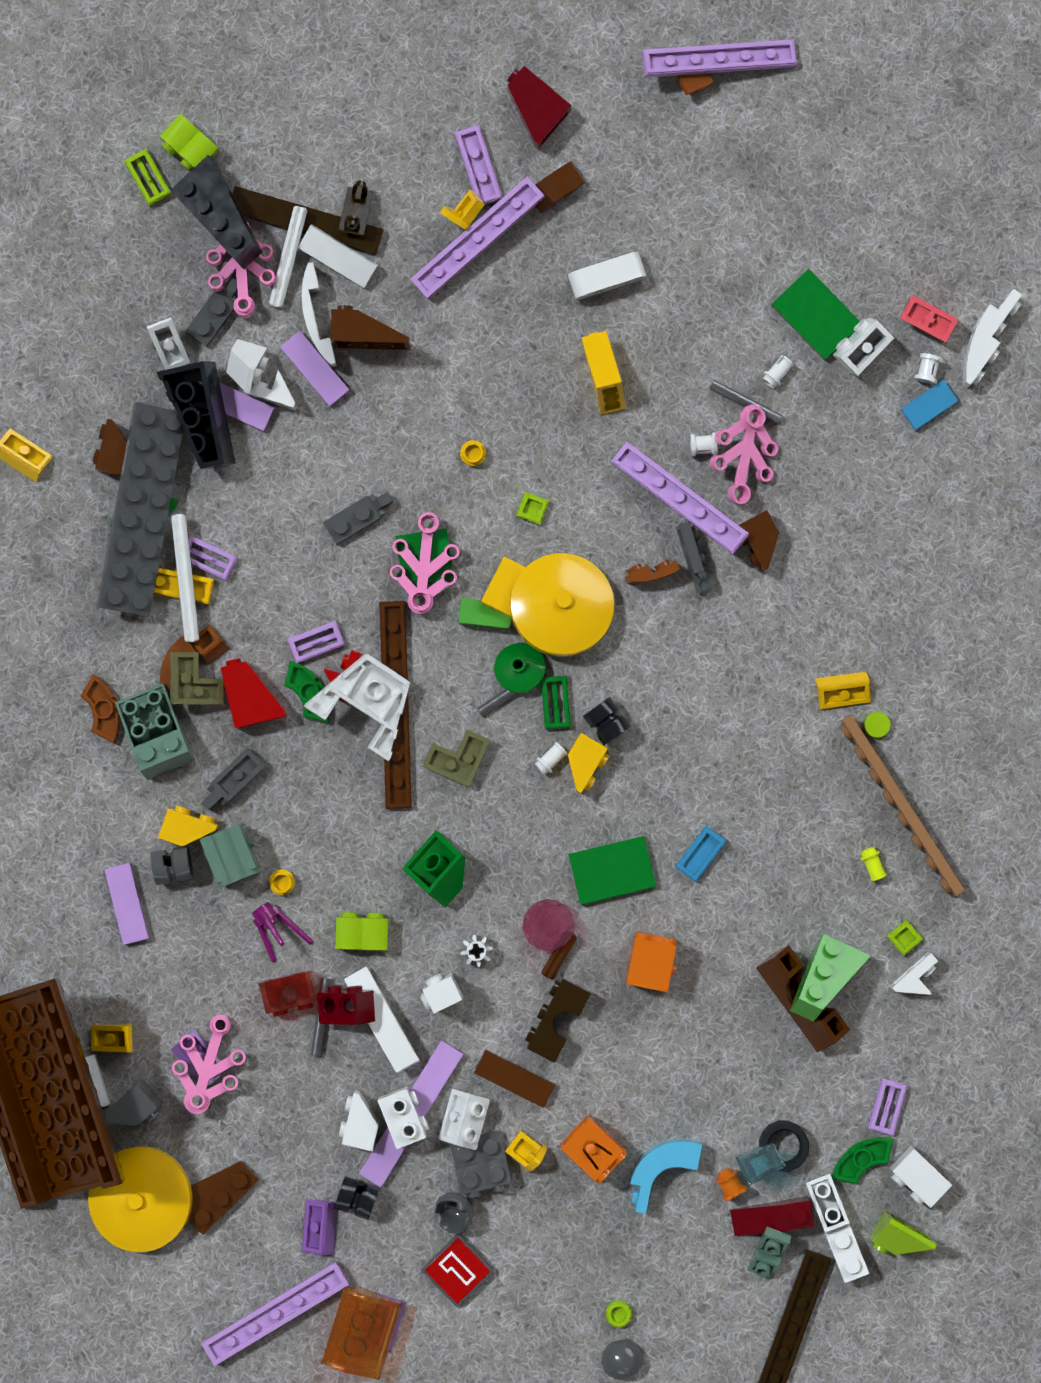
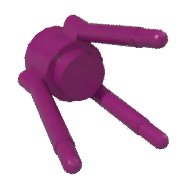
[251,902,313,962]

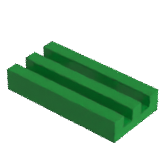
[541,676,571,729]

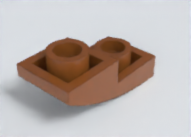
[624,559,680,584]

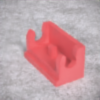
[900,295,959,342]

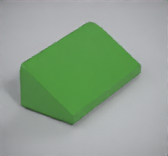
[458,598,511,630]

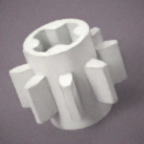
[460,934,493,967]

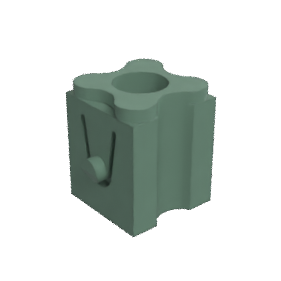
[200,823,261,888]

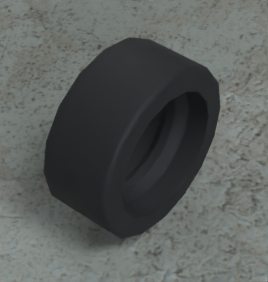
[759,1120,809,1171]

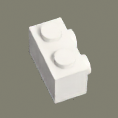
[833,318,894,376]
[420,973,463,1013]
[377,1086,429,1149]
[890,1146,952,1208]

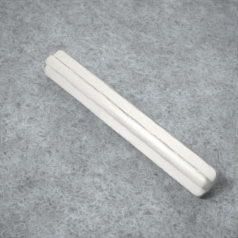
[269,206,307,308]

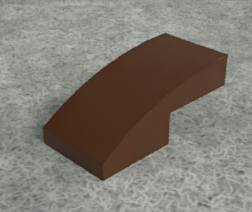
[535,161,586,213]

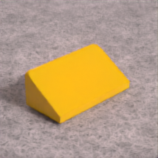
[0,428,53,482]
[816,672,871,710]

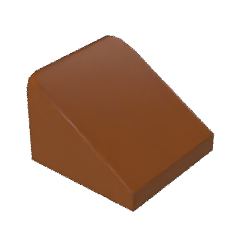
[676,73,714,95]
[191,624,229,664]

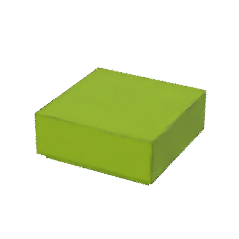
[516,492,549,525]
[886,919,923,956]

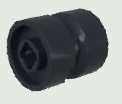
[583,697,631,746]
[334,1176,379,1220]

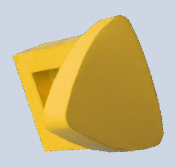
[440,189,485,230]
[505,1130,547,1172]

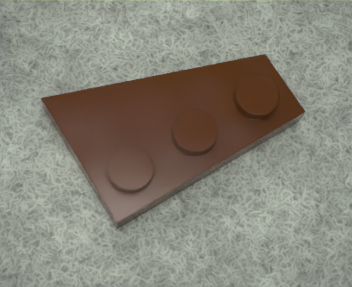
[188,1160,259,1235]

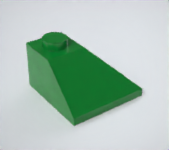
[402,830,466,908]

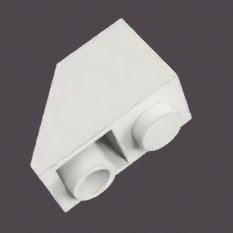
[226,339,269,392]
[338,1091,379,1151]

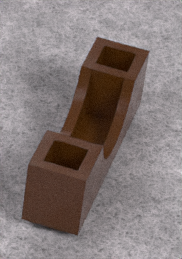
[756,945,850,1053]

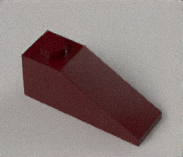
[730,1196,814,1236]

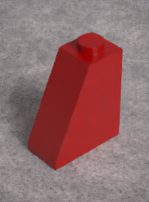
[221,658,288,729]

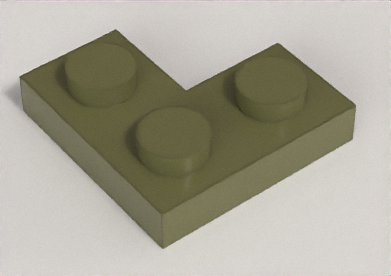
[170,652,224,705]
[422,730,490,787]

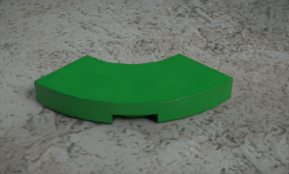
[284,661,330,723]
[831,1137,893,1184]

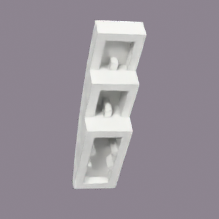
[344,966,420,1074]

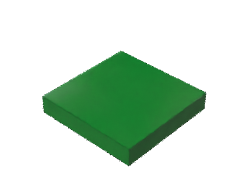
[395,528,454,586]

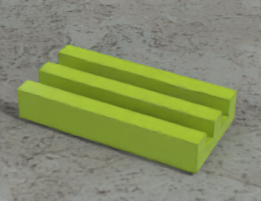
[124,149,172,207]

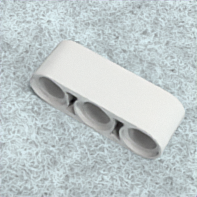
[568,252,647,300]

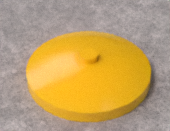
[510,553,614,657]
[88,1146,192,1252]

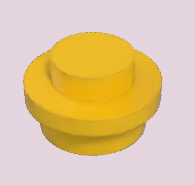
[460,440,486,466]
[269,869,295,895]

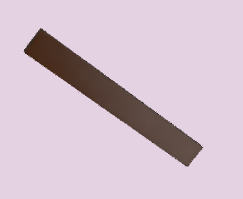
[379,601,412,809]

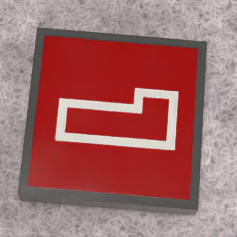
[421,1234,495,1308]

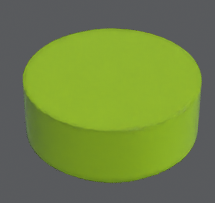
[864,712,891,738]
[605,1300,632,1328]

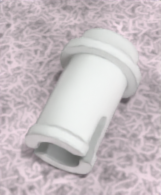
[762,355,794,389]
[534,742,567,775]

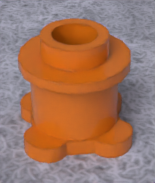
[715,1167,748,1202]

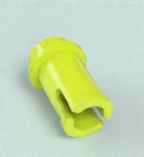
[860,846,887,881]

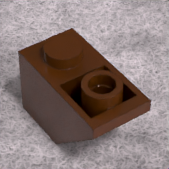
[93,419,127,477]
[739,510,779,572]

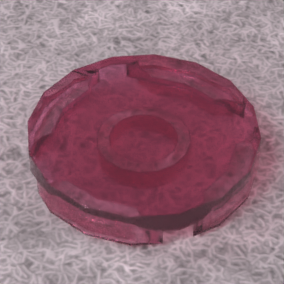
[522,899,575,952]

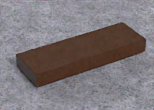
[474,1049,555,1108]

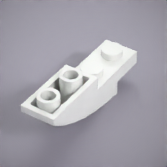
[963,289,1022,388]
[806,1174,869,1283]

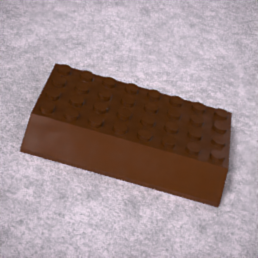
[0,977,125,1209]

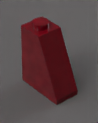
[507,66,572,150]

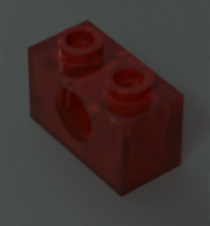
[259,970,318,1017]

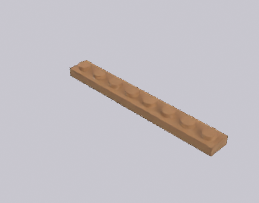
[840,715,965,896]

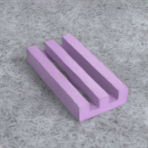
[188,535,237,581]
[287,621,345,663]
[868,1078,907,1136]

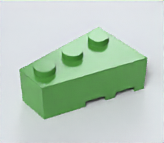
[790,934,871,1022]

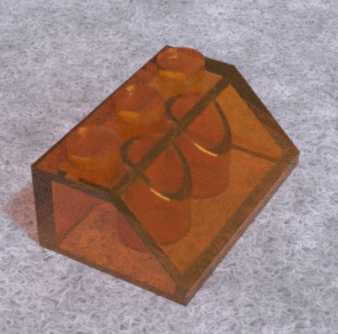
[321,1286,402,1380]

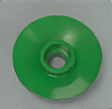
[494,643,546,693]

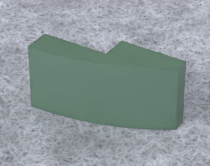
[748,1227,791,1279]

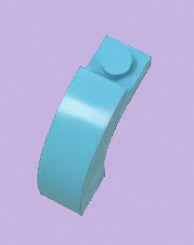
[629,1139,702,1214]

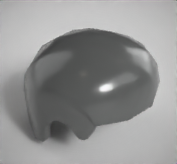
[434,1192,474,1234]
[601,1338,643,1380]

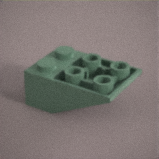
[115,683,195,780]

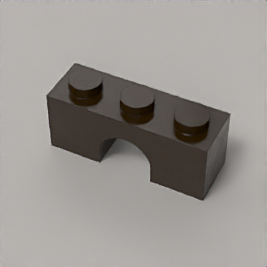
[525,978,591,1063]

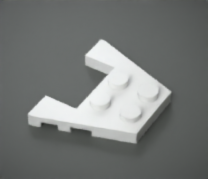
[304,654,410,761]

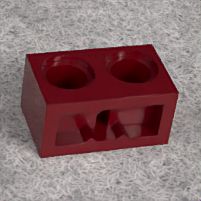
[317,985,375,1025]

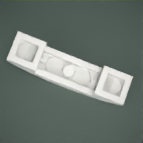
[302,262,337,368]

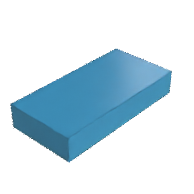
[900,380,958,431]
[675,826,727,882]

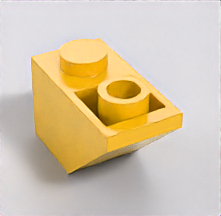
[567,733,609,793]
[158,805,220,846]

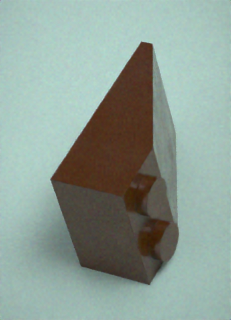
[330,305,411,350]

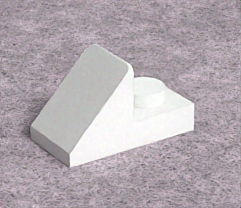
[147,317,190,370]
[244,371,297,410]
[889,952,938,994]

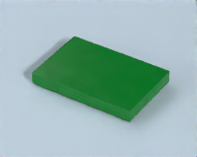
[771,269,860,361]
[568,836,656,905]

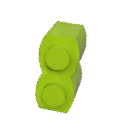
[159,114,220,172]
[335,912,389,950]

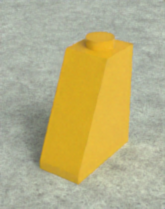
[581,331,626,415]

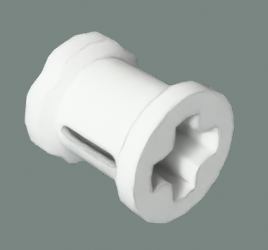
[914,353,943,385]
[690,432,718,457]

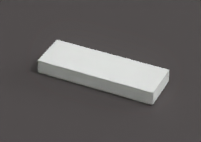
[298,225,378,288]

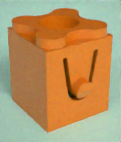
[625,931,677,992]
[560,1114,627,1184]

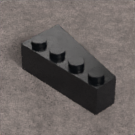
[171,155,263,269]
[156,361,236,469]

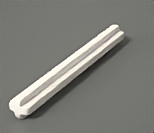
[171,514,199,642]

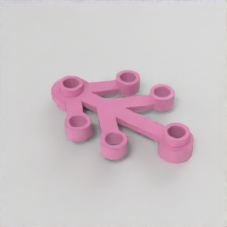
[206,221,276,318]
[710,405,778,504]
[390,512,460,614]
[172,1015,246,1114]

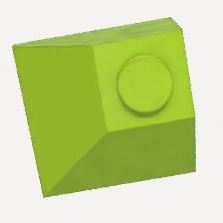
[870,1211,937,1255]

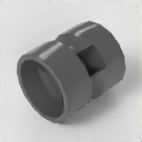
[151,846,193,885]

